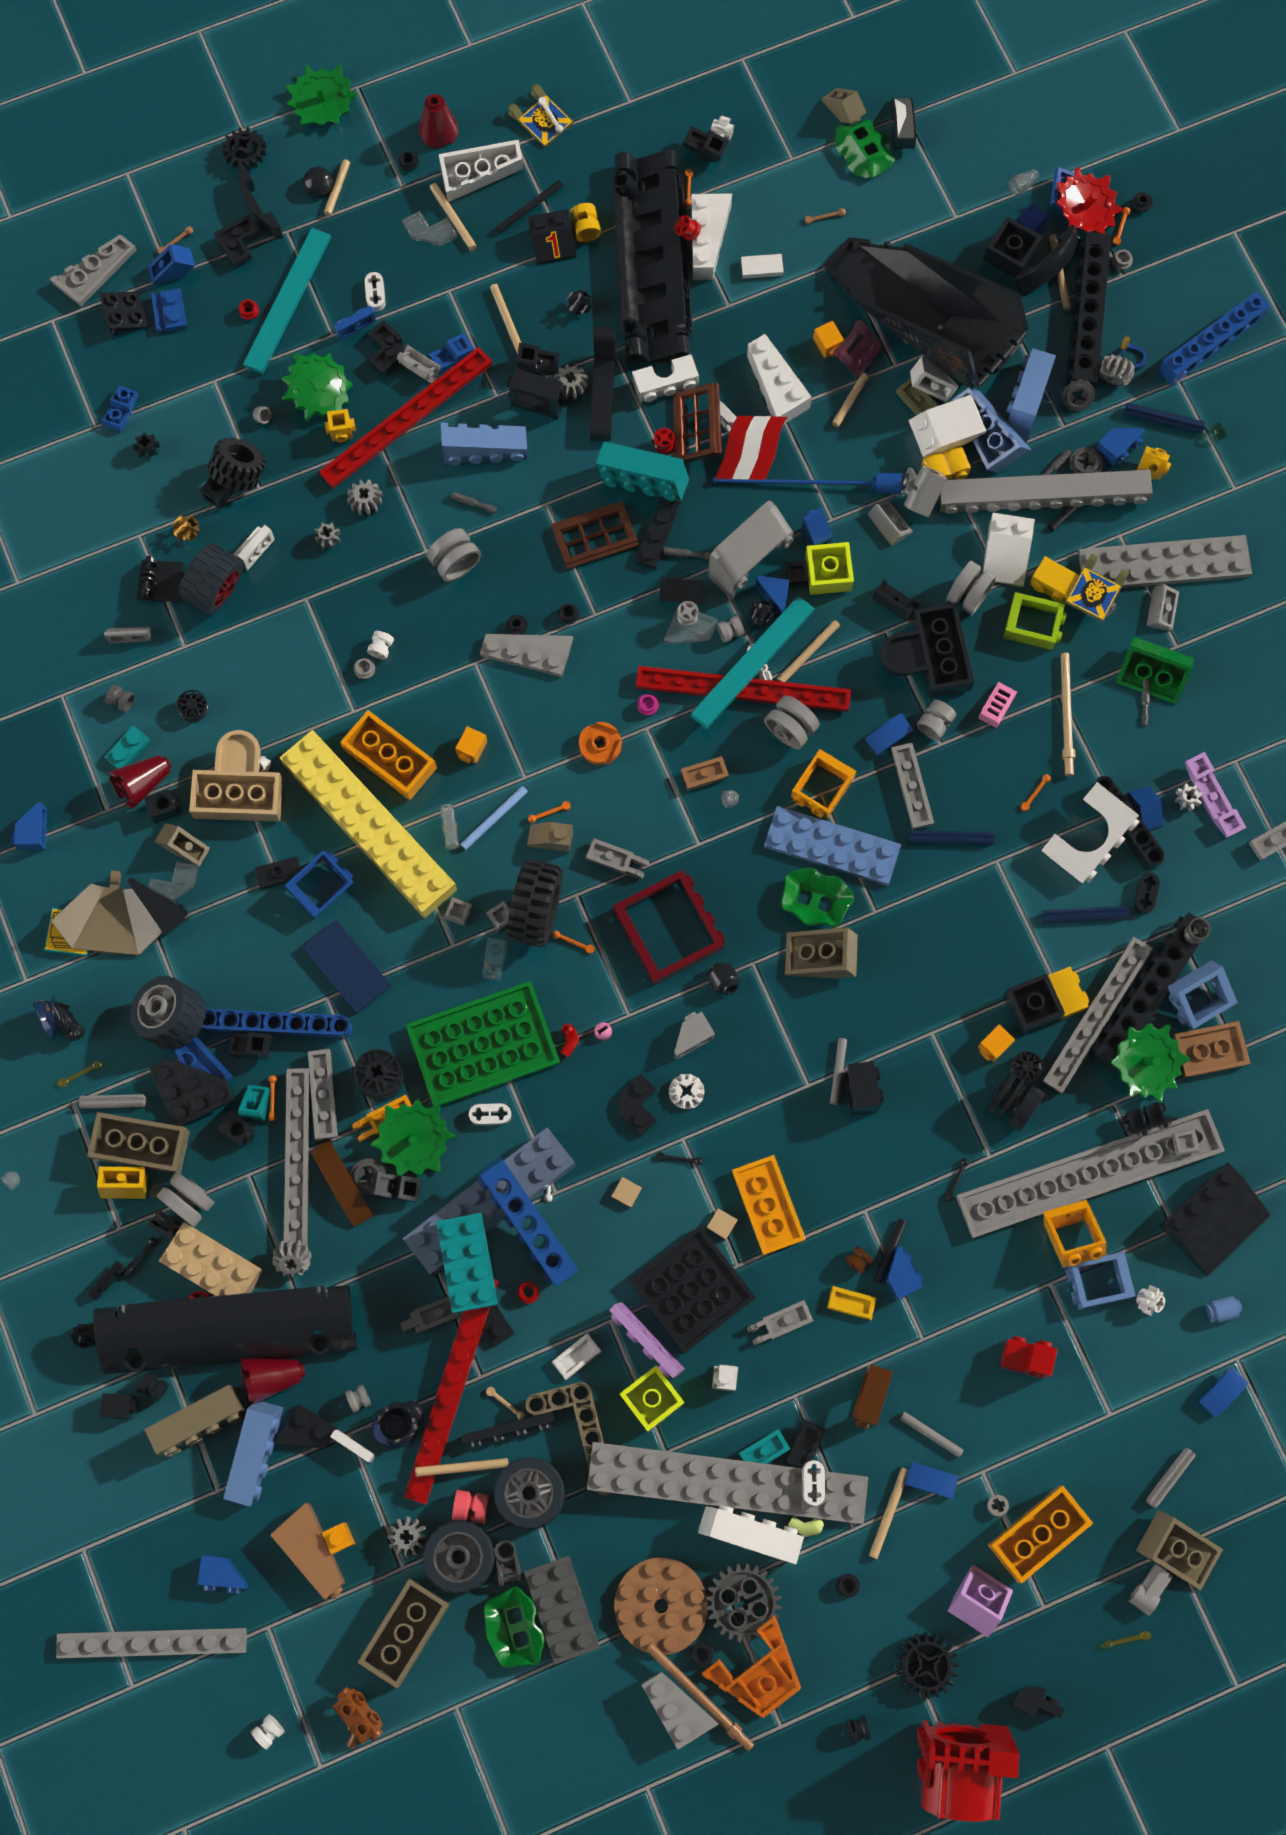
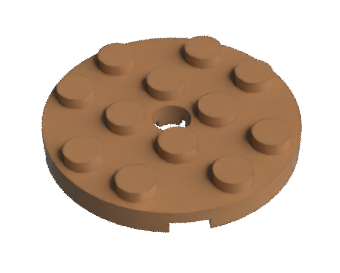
[614,1558,708,1655]

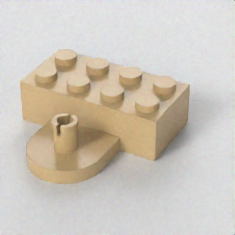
[189,730,283,822]

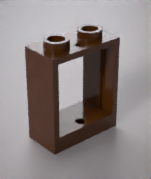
[851,1364,893,1430]

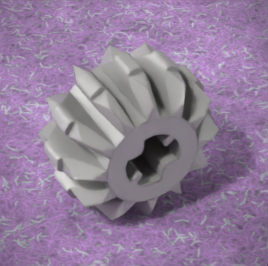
[1099,355,1135,386]
[554,364,588,400]
[347,479,383,516]
[272,1238,311,1278]
[387,1517,428,1558]

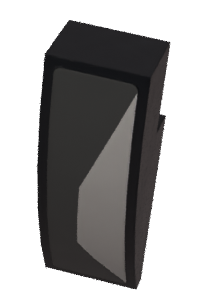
[892,98,916,149]

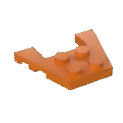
[702,1616,801,1718]

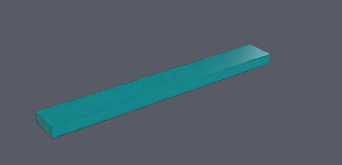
[243,228,331,374]
[690,596,815,729]

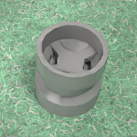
[716,616,745,643]

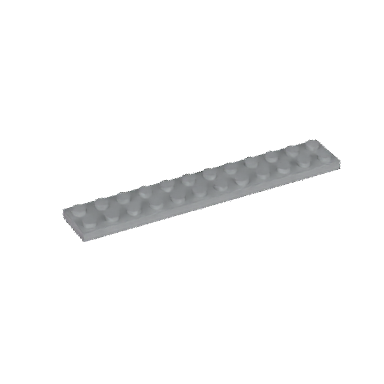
[956,1109,1225,1239]
[587,1442,868,1524]

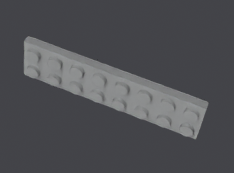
[1078,535,1252,588]

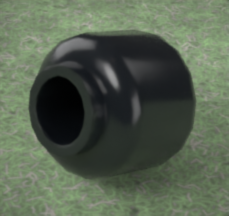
[707,963,740,996]

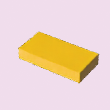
[827,1286,877,1321]

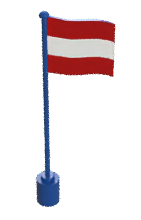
[711,416,902,494]

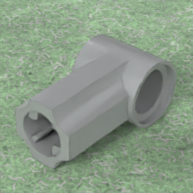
[1128,1564,1173,1616]

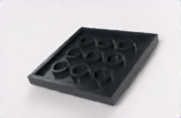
[628,1226,756,1354]

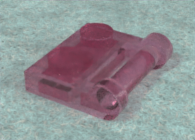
[833,320,883,377]

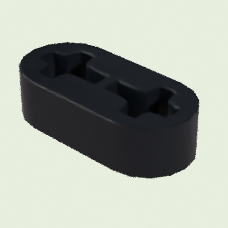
[1134,873,1160,915]

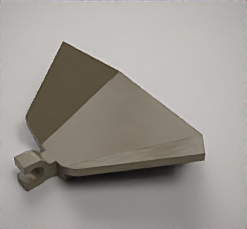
[51,871,162,956]

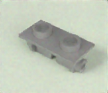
[397,345,441,383]

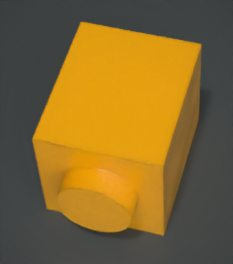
[813,321,844,359]
[455,726,487,764]
[978,1025,1015,1062]
[322,1522,355,1555]

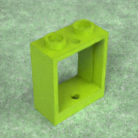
[1003,592,1067,650]

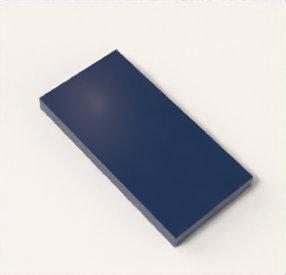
[302,920,391,1014]

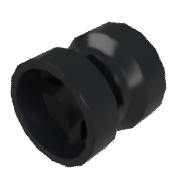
[136,1371,169,1403]

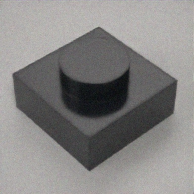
[785,561,809,585]

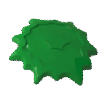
[286,65,357,125]
[281,353,353,421]
[1111,1023,1190,1102]
[371,1099,455,1176]

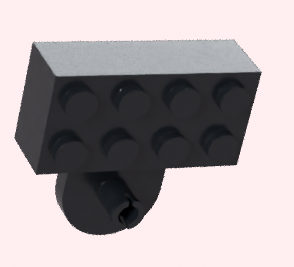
[880,603,974,698]

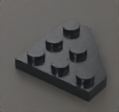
[149,1058,235,1126]

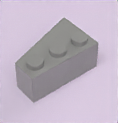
[641,1671,719,1749]

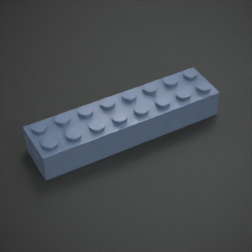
[403,1128,575,1277]

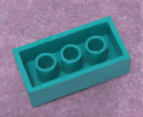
[596,441,689,501]
[436,1213,498,1314]

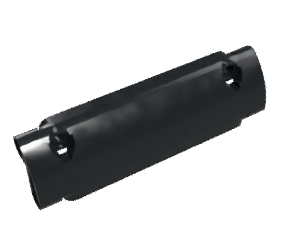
[612,150,693,364]
[93,1285,357,1375]

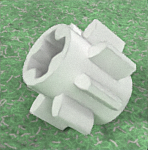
[710,116,734,140]
[1174,783,1203,812]
[1136,1285,1165,1316]

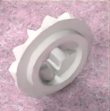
[669,1074,704,1109]

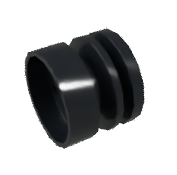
[354,1049,404,1102]
[987,1072,1045,1132]

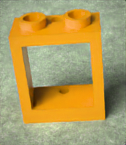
[791,749,856,819]
[1043,1200,1107,1268]

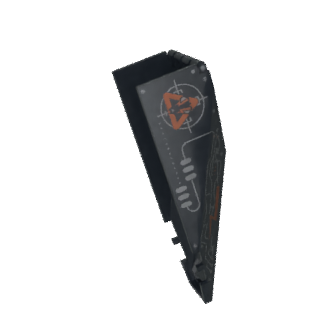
[823,237,1028,388]

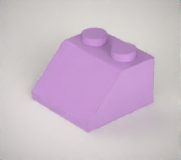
[948,1565,1013,1637]

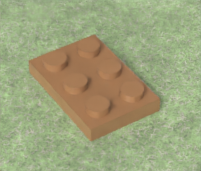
[1173,1021,1251,1078]

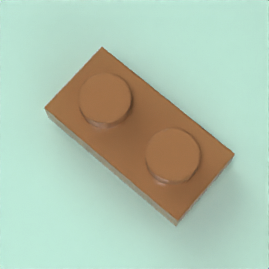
[681,756,729,791]

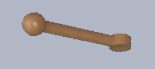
[805,208,846,225]
[157,226,193,254]

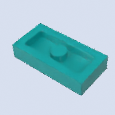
[105,726,151,768]
[739,1429,790,1464]

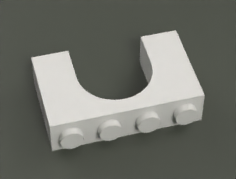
[1041,782,1139,883]

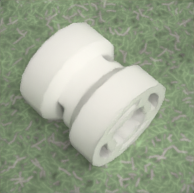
[367,631,394,660]
[251,1714,285,1750]

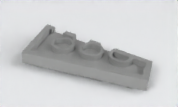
[50,235,137,306]
[480,634,573,677]

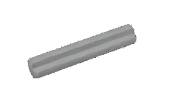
[79,1094,146,1109]
[1146,1448,1195,1508]

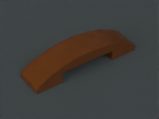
[310,1139,373,1227]

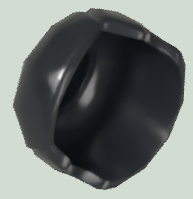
[303,166,334,198]

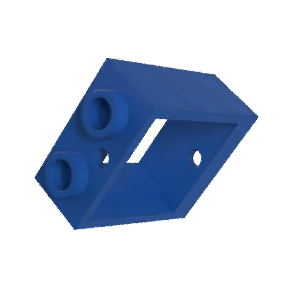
[285,850,354,919]

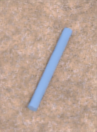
[460,786,528,850]

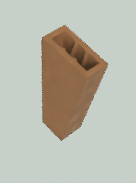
[271,1503,345,1600]

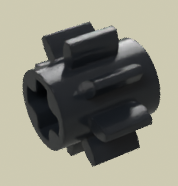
[567,289,593,316]
[133,432,160,460]
[748,599,776,626]

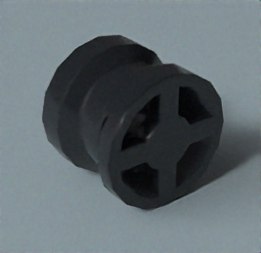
[846,1715,871,1744]

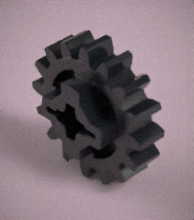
[222,127,267,171]

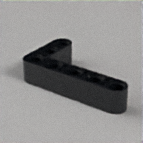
[590,326,616,441]

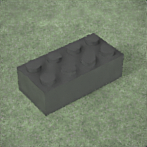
[524,1556,600,1664]

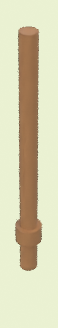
[646,1642,754,1751]

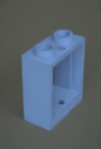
[1168,960,1238,1029]
[1066,1252,1136,1310]

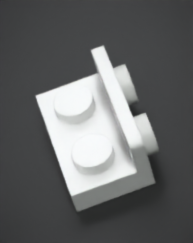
[233,525,275,570]

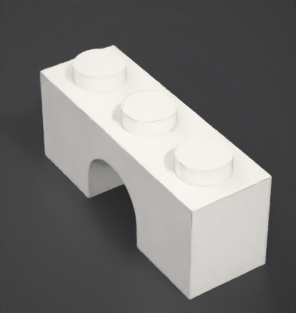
[632,354,699,403]

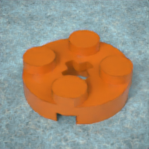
[579,722,622,765]

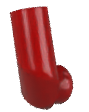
[559,1024,579,1058]

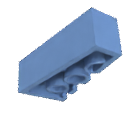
[1006,348,1056,443]
[952,388,1031,473]
[441,423,528,465]
[223,1401,284,1506]

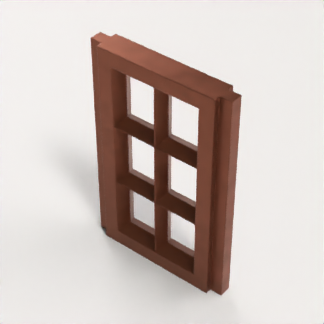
[673,383,722,464]
[551,501,639,570]

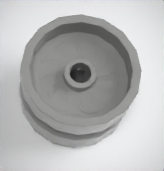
[426,528,481,582]
[946,561,997,616]
[764,695,820,749]
[156,1171,215,1227]

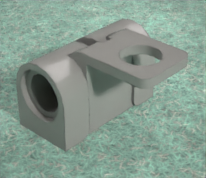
[902,466,947,517]

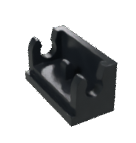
[659,577,704,605]
[872,579,920,622]

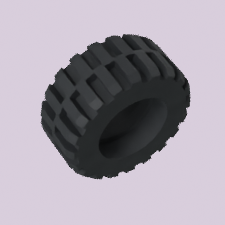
[507,859,563,947]

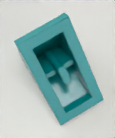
[238,1085,270,1122]

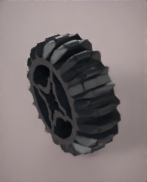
[894,1632,959,1699]

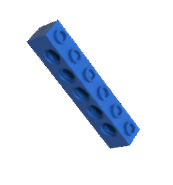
[1158,291,1270,386]
[477,1157,578,1286]

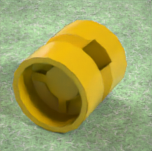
[570,203,601,242]

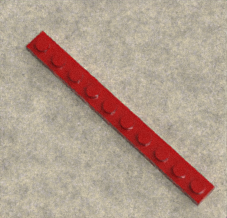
[319,347,492,489]
[636,666,851,712]
[404,1279,499,1504]

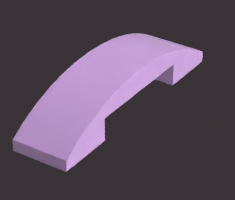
[1185,752,1246,838]

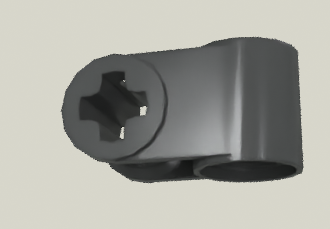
[494,1539,523,1587]

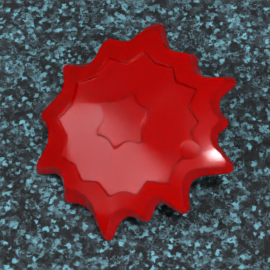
[1056,167,1123,234]

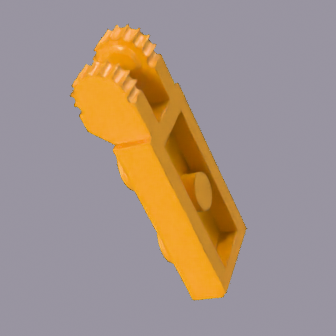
[352,1095,412,1142]

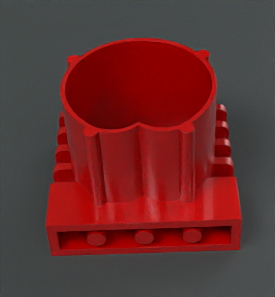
[917,1720,1020,1822]

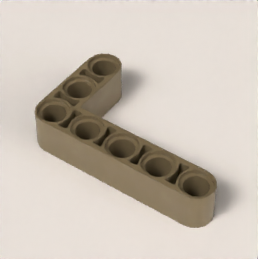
[526,1382,610,1496]

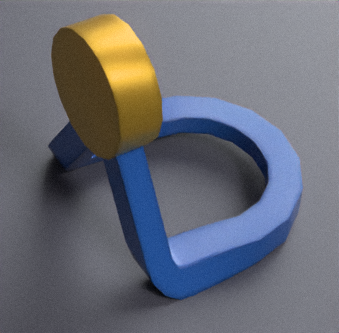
[1120,336,1147,370]

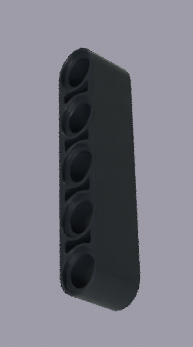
[1091,776,1165,870]

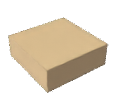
[611,1177,642,1208]
[706,1208,737,1240]

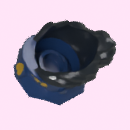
[33,994,85,1041]
[372,1401,422,1450]

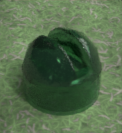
[1209,422,1227,441]

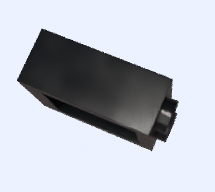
[507,369,565,419]

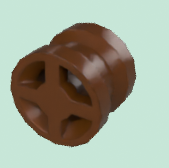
[844,1246,873,1274]

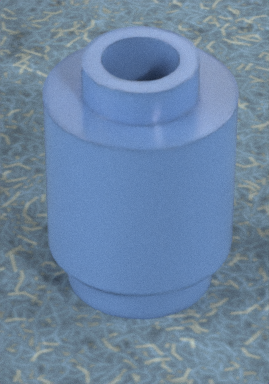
[1206,1296,1242,1323]

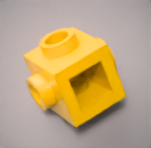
[325,409,356,442]
[1137,446,1171,480]

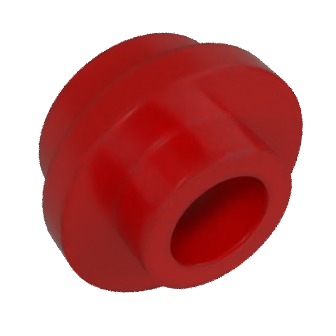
[238,299,259,320]
[517,1281,540,1304]

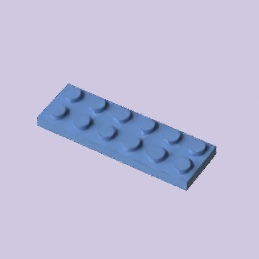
[764,806,901,886]

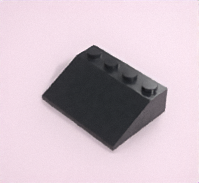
[1159,1162,1271,1276]

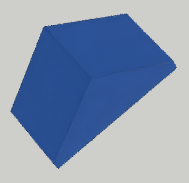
[755,576,789,616]
[1128,786,1164,831]

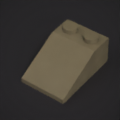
[785,927,858,979]
[1136,1510,1223,1591]

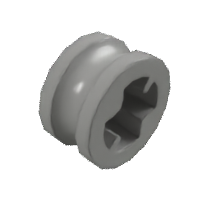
[987,1495,1009,1517]

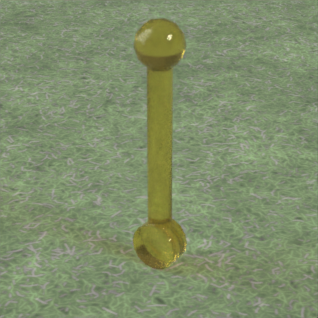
[58,1061,101,1088]
[1103,1631,1151,1649]

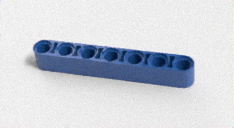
[202,1009,352,1039]

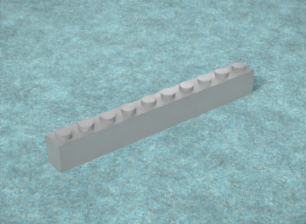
[939,470,1153,514]

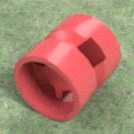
[452,1490,489,1525]

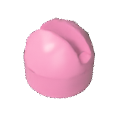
[594,1022,612,1041]

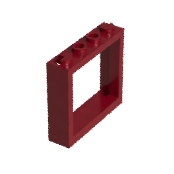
[613,870,726,986]

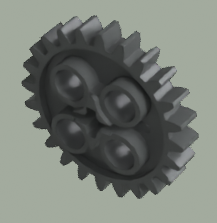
[706,1563,782,1642]

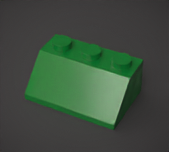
[1116,636,1194,704]

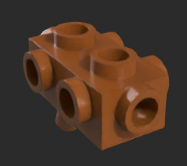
[332,1687,383,1749]

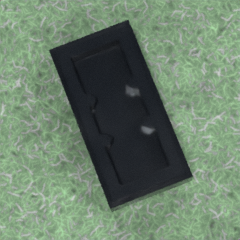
[255,856,301,889]
[785,1419,826,1468]

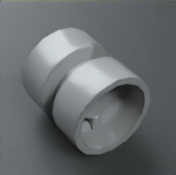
[917,700,956,740]

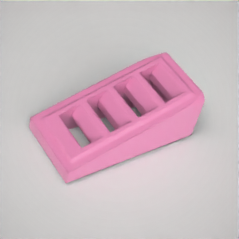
[978,682,1017,728]

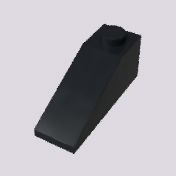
[127,878,190,935]

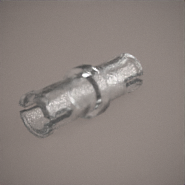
[440,804,459,850]

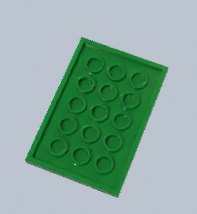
[406,981,560,1106]

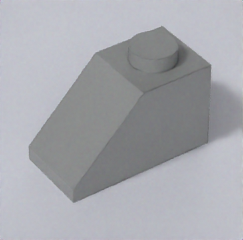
[674,1012,715,1060]

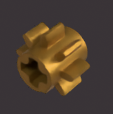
[172,515,200,542]

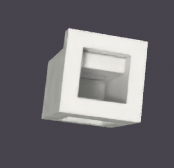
[712,1365,738,1392]

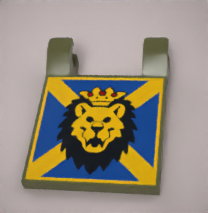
[508,84,574,148]
[1065,554,1129,622]

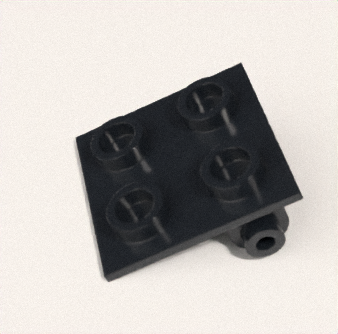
[98,291,149,336]
[137,556,184,603]
[1121,1102,1178,1136]

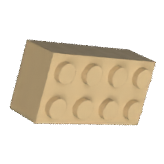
[159,1222,264,1296]

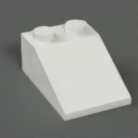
[909,395,987,458]
[982,513,1035,587]

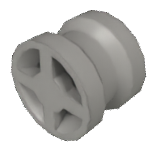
[677,601,698,627]
[345,1384,371,1413]

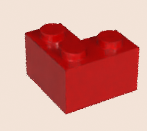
[1000,1336,1057,1379]

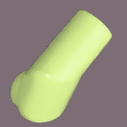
[788,1516,824,1537]

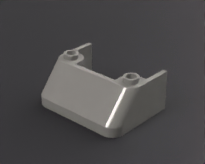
[708,501,793,600]

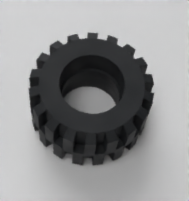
[207,437,266,492]

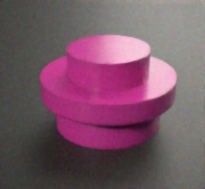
[637,694,659,716]

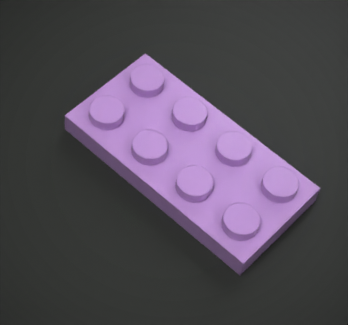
[609,1302,685,1378]

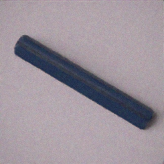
[1124,403,1206,433]
[908,830,995,845]
[1042,906,1129,923]

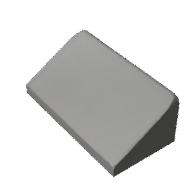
[868,500,913,545]
[1147,584,1179,631]
[104,626,151,643]

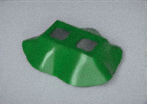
[835,119,895,178]
[781,868,854,927]
[484,1586,544,1668]

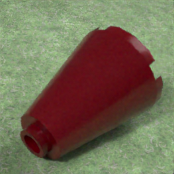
[418,94,458,148]
[108,755,171,809]
[240,1358,305,1405]

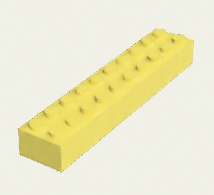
[280,730,457,919]

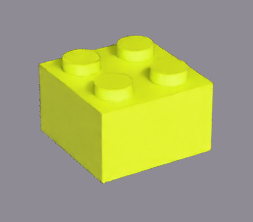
[805,542,854,595]
[620,1365,685,1432]

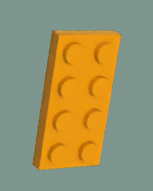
[732,1155,806,1256]

